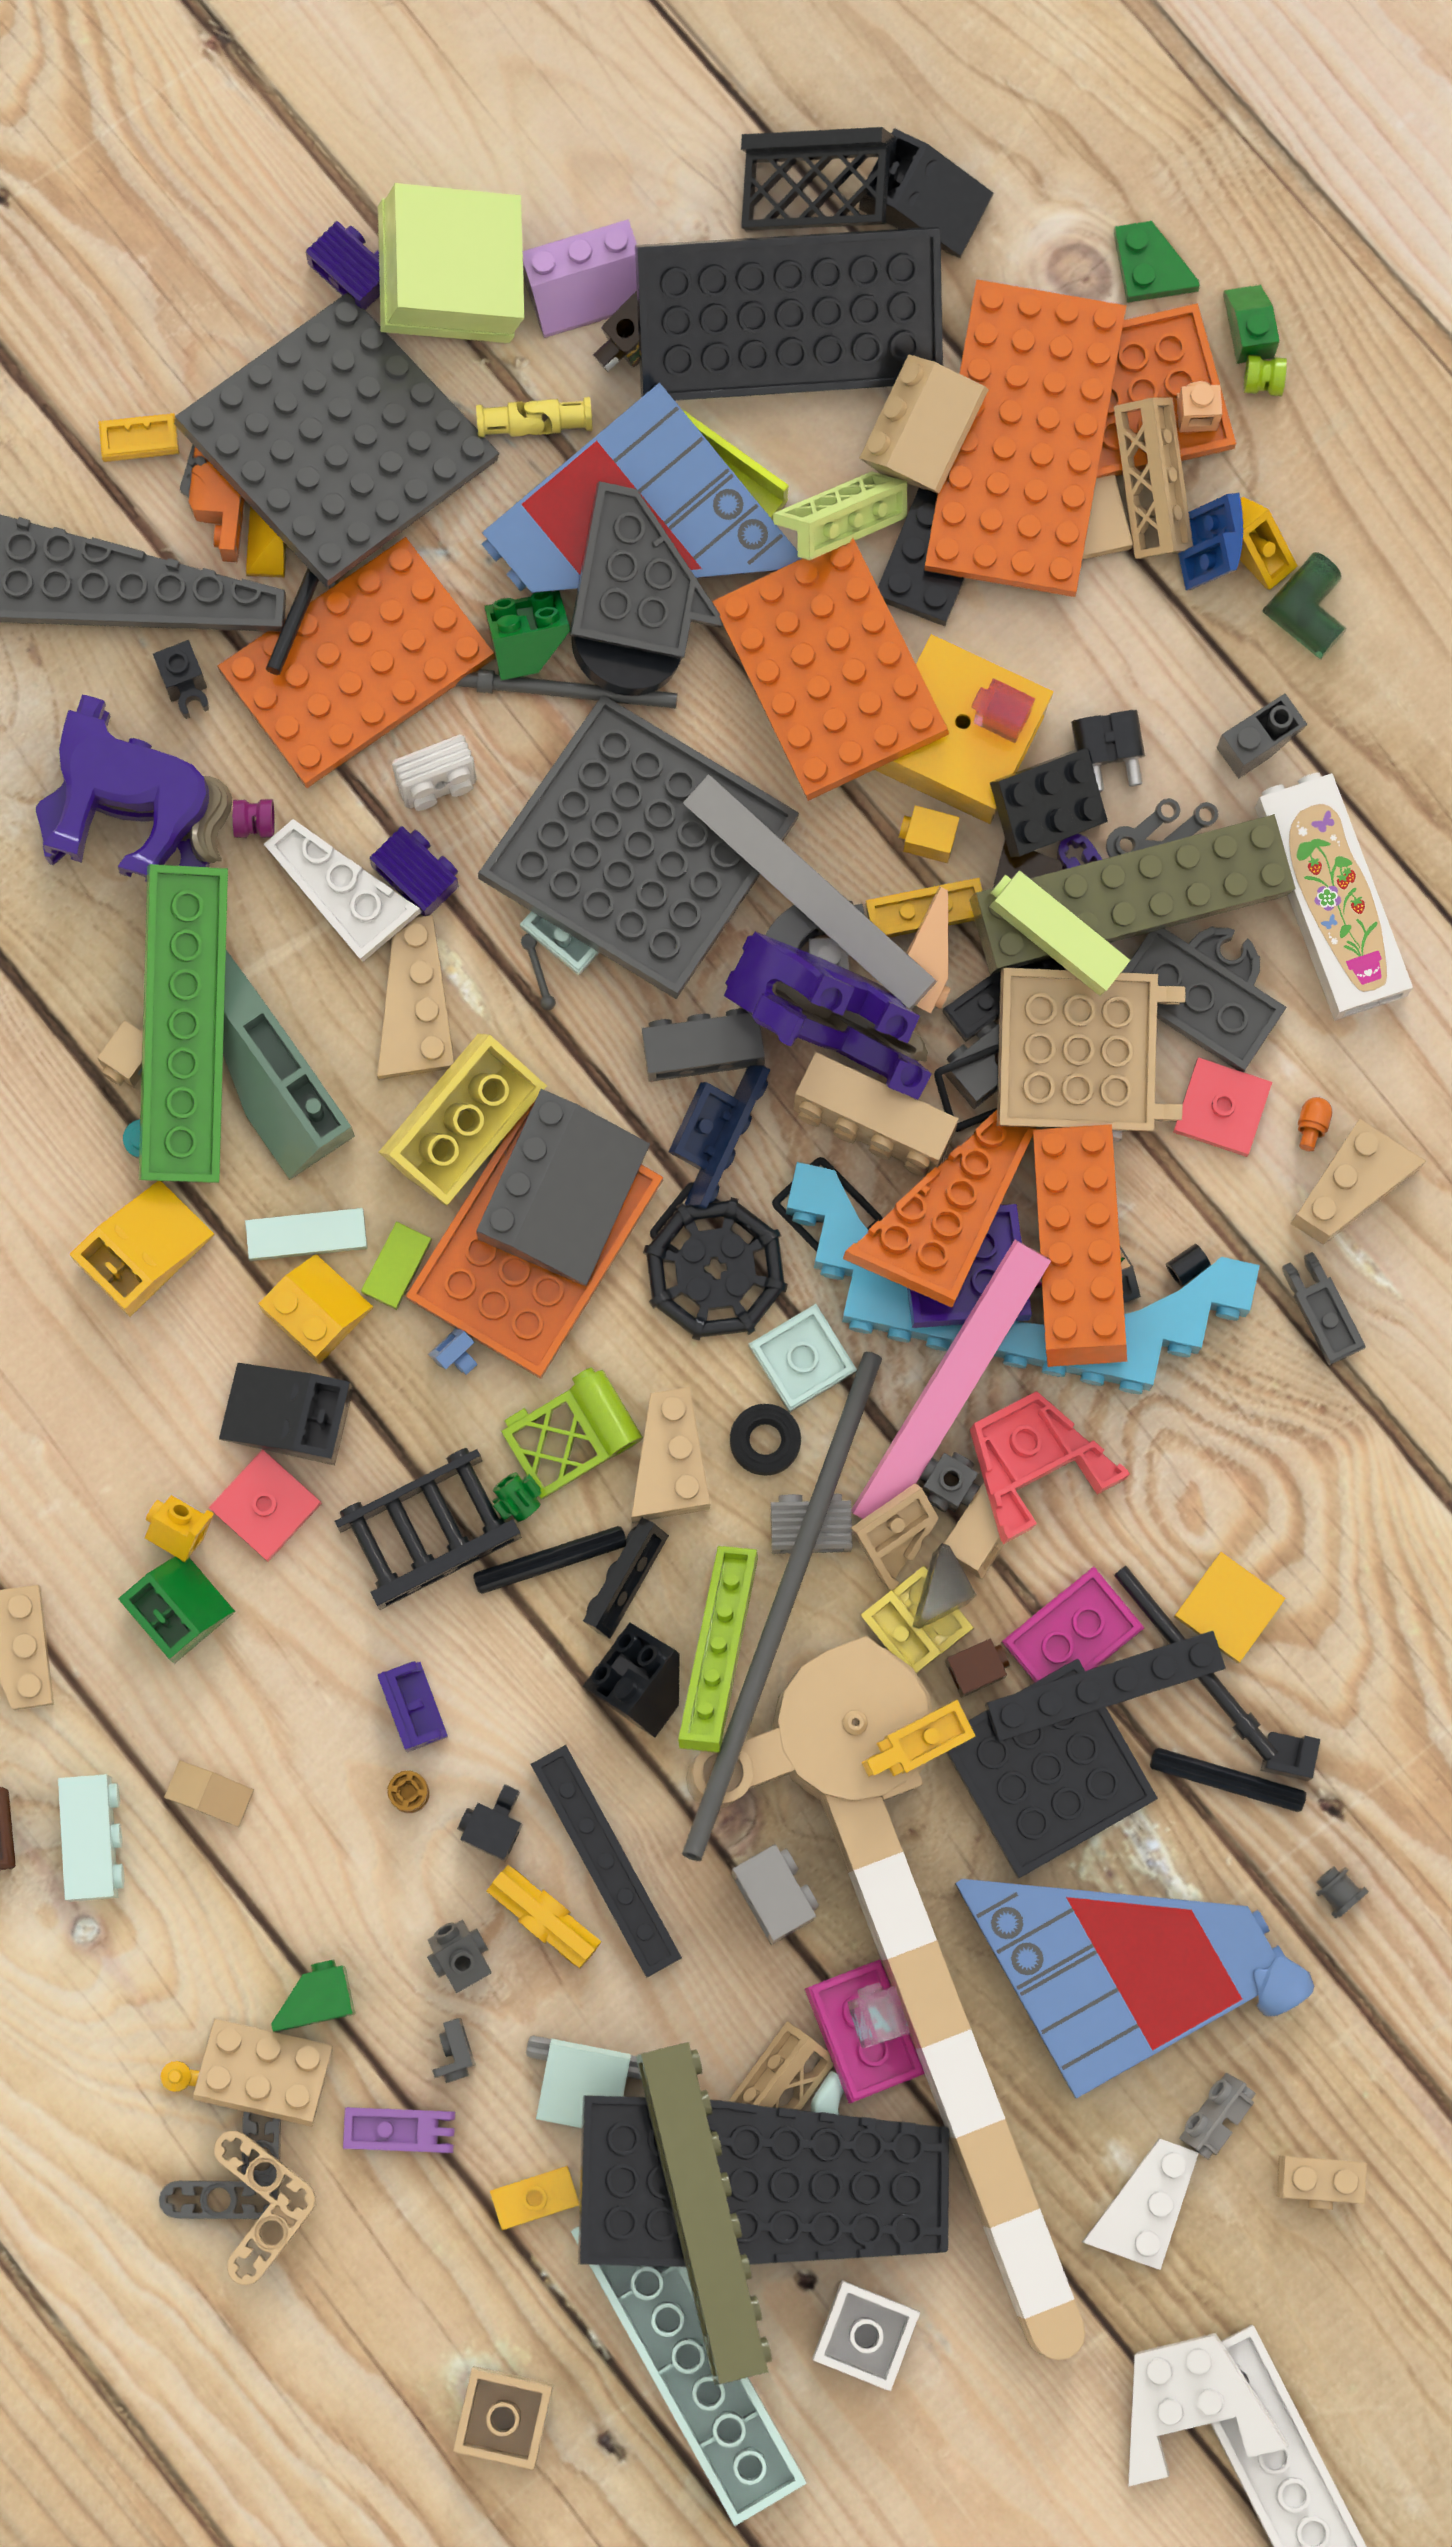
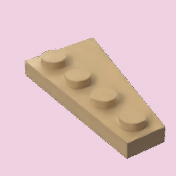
[377,915,454,1080]

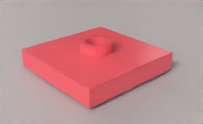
[1173,1057,1272,1157]
[209,1449,322,1562]

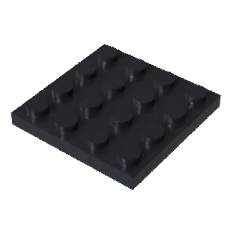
[946,1659,1158,1878]

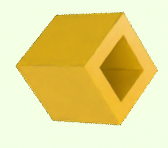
[898,805,960,864]

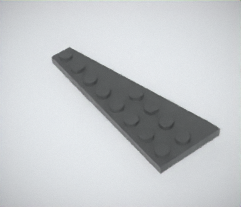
[0,514,286,632]

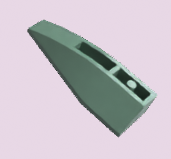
[223,950,355,1180]

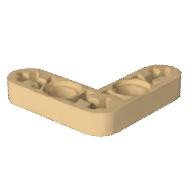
[214,2130,317,2285]

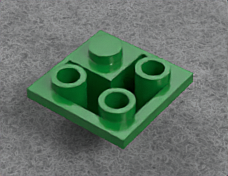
[484,591,570,680]

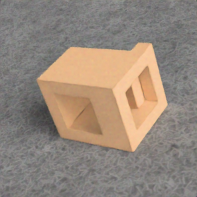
[1177,381,1222,432]

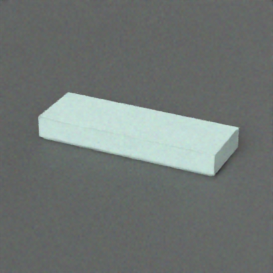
[245,1208,367,1261]

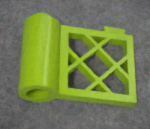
[501,1367,643,1499]

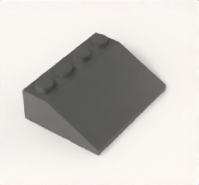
[476,1089,650,1286]

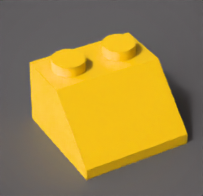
[258,1254,374,1365]

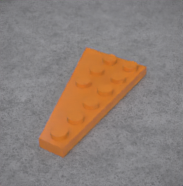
[843,1110,1037,1308]

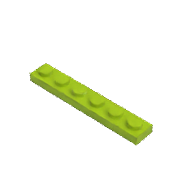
[678,1546,758,1753]

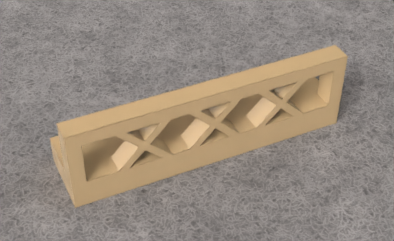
[1114,398,1193,559]
[728,2021,834,2111]

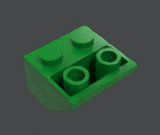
[118,1557,236,1664]

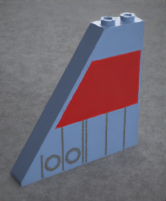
[482,382,802,593]
[955,1879,1285,2098]

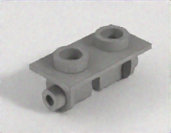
[1179,2073,1256,2159]

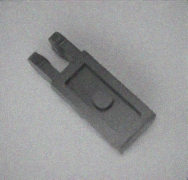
[1282,1252,1366,1366]

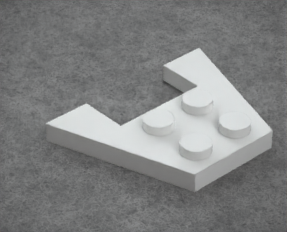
[1128,2333,1289,2486]

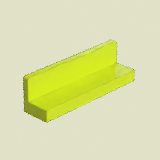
[682,409,789,520]

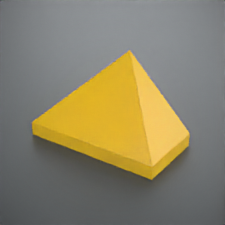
[246,506,287,578]

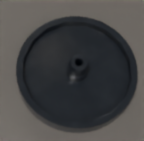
[571,636,681,696]

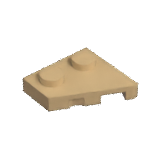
[851,1483,939,1591]

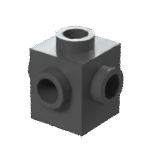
[920,1452,980,1513]
[427,1920,492,1993]

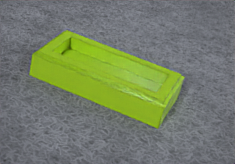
[361,1221,432,1310]

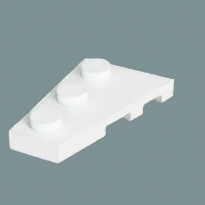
[1082,2139,1199,2270]

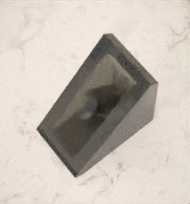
[912,1543,977,1629]

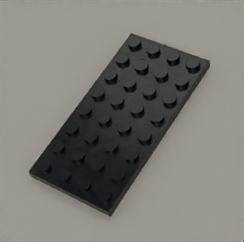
[635,227,943,401]

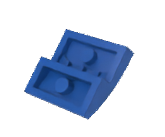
[1178,493,1243,590]

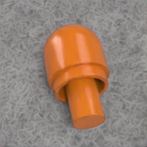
[1298,1097,1332,1151]

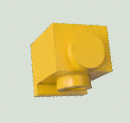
[144,1495,214,1562]

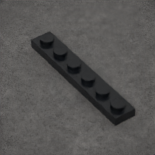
[985,1631,1226,1742]
[531,1745,682,1978]

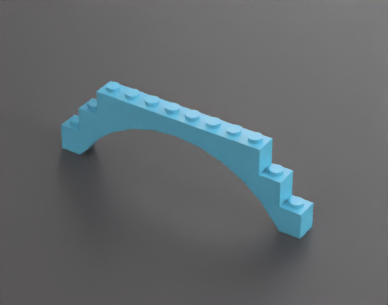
[786,1162,1260,1394]

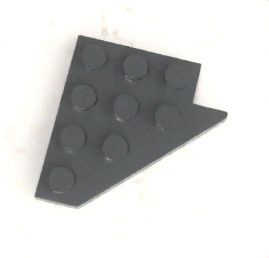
[569,481,723,659]

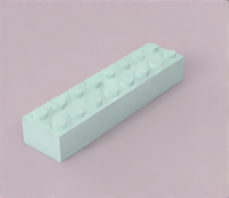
[571,2226,807,2526]

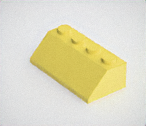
[378,1033,547,1206]

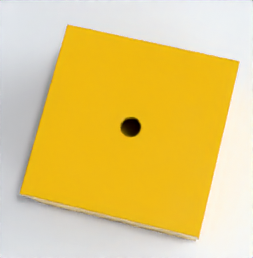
[875,634,1054,824]

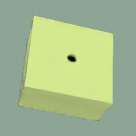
[378,183,524,343]

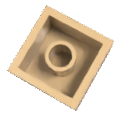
[453,2366,554,2470]

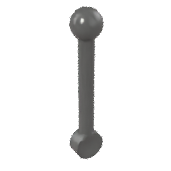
[521,934,556,1010]

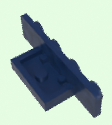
[668,1065,770,1209]

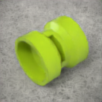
[1244,355,1287,397]

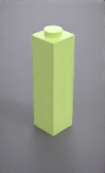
[989,870,1130,996]

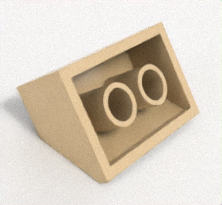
[859,355,989,493]

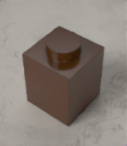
[945,1638,1010,1698]

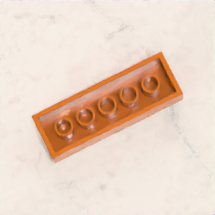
[1033,1124,1127,1367]

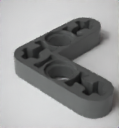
[159,2111,281,2219]

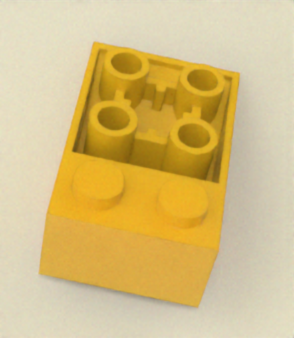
[69,1181,215,1317]

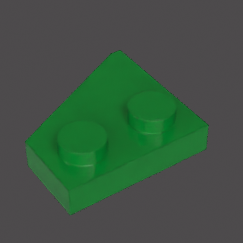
[1113,221,1200,303]

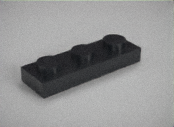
[583,1517,669,1639]

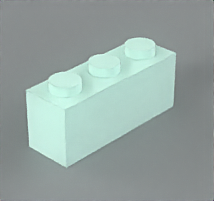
[58,1774,124,1902]

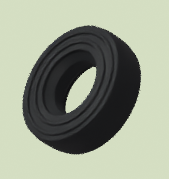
[730,1404,801,1476]

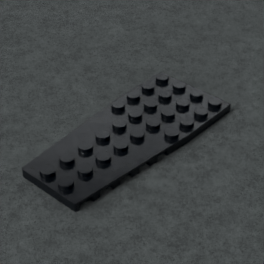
[578,2095,949,2267]

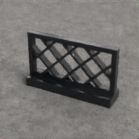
[741,127,896,231]

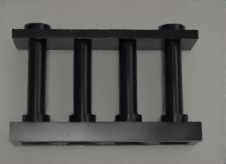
[334,1448,522,1610]

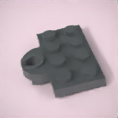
[1122,926,1286,1072]

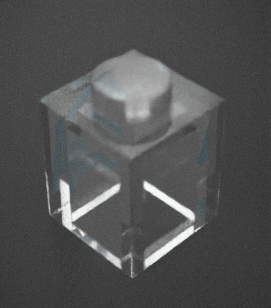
[847,1983,910,2049]

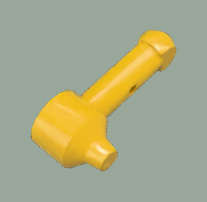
[161,2061,200,2092]

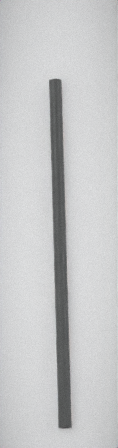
[682,1352,882,1861]

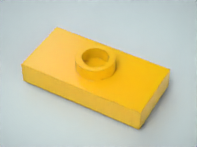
[98,413,179,462]
[490,2166,580,2230]

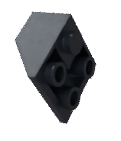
[583,1622,680,1738]

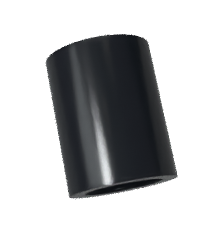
[1166,1244,1211,1286]

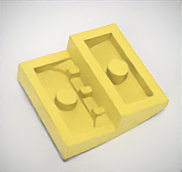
[861,1566,974,1673]

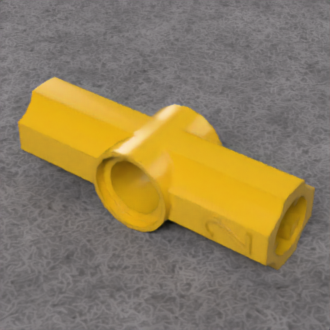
[486,1865,602,1969]

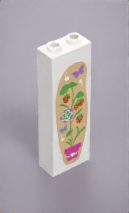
[1255,773,1413,1021]

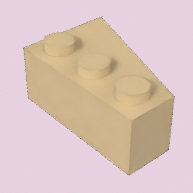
[1290,1118,1426,1245]
[631,1387,710,1523]

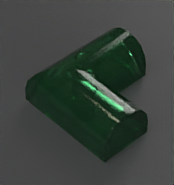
[1262,552,1347,660]

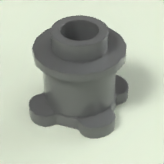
[1316,1866,1369,1918]

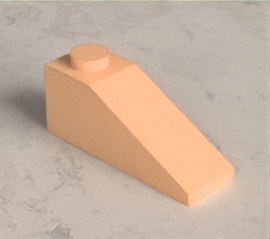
[906,886,951,1013]

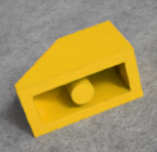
[1240,497,1298,590]

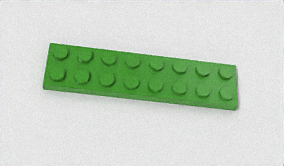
[139,864,228,1183]

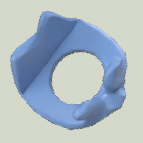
[1253,1955,1314,2016]

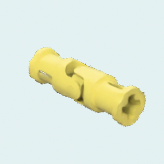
[476,397,593,438]

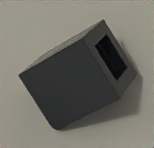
[1260,1732,1321,1781]

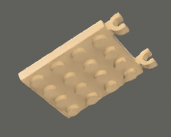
[997,968,1185,1132]

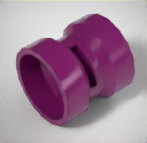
[232,799,275,838]

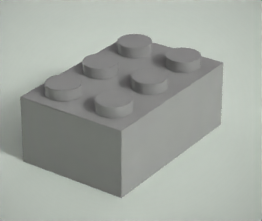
[731,1844,819,1945]

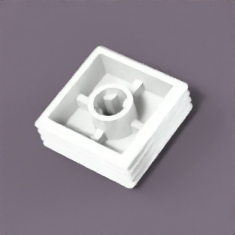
[392,735,477,811]

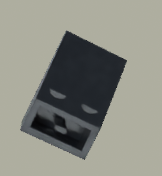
[859,128,994,258]
[219,1363,353,1466]

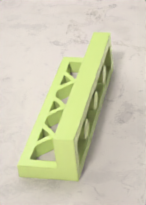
[773,471,907,560]

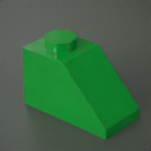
[1223,285,1280,364]
[271,1960,355,2032]

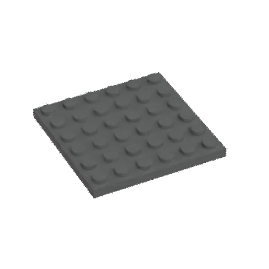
[174,292,499,588]
[478,694,799,999]

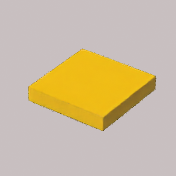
[1174,1552,1286,1664]

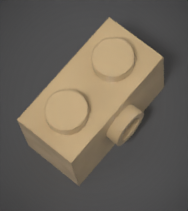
[1277,2156,1367,2210]

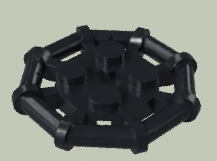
[643,1197,788,1341]

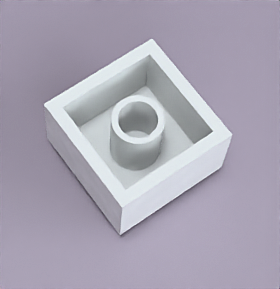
[812,2280,920,2391]

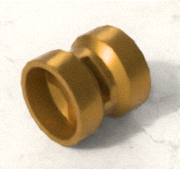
[387,1771,430,1813]

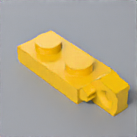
[861,1700,975,1777]

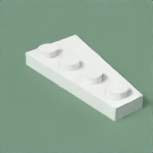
[264,819,422,962]

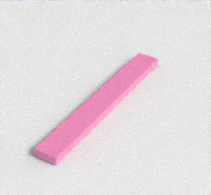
[851,1239,1051,1519]

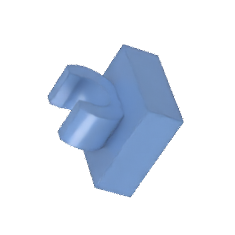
[428,1328,478,1375]

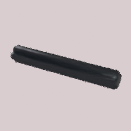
[473,1526,626,1594]
[1150,1748,1306,1812]

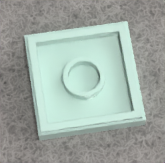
[749,1304,857,1413]
[536,2038,631,2128]

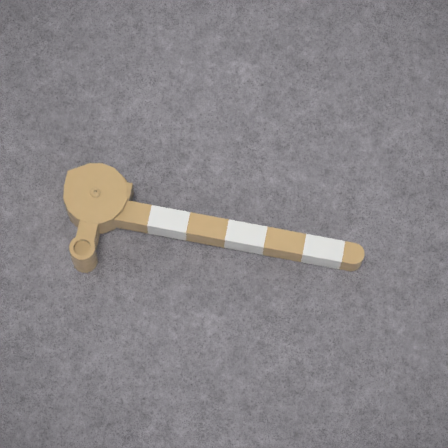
[686,1636,1085,2360]

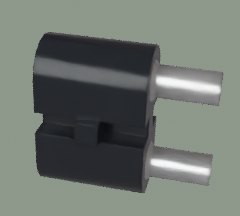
[1071,710,1145,792]

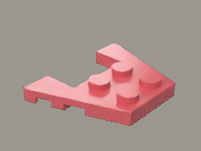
[969,1391,1130,1544]

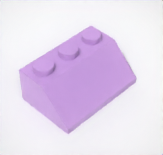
[523,219,637,338]

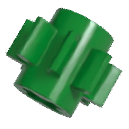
[492,1472,541,1522]

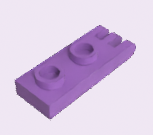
[343,2107,455,2153]

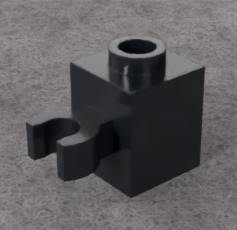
[153,640,209,719]
[457,1784,523,1862]

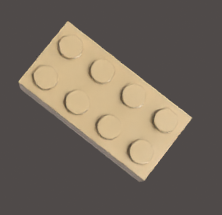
[793,1052,959,1177]

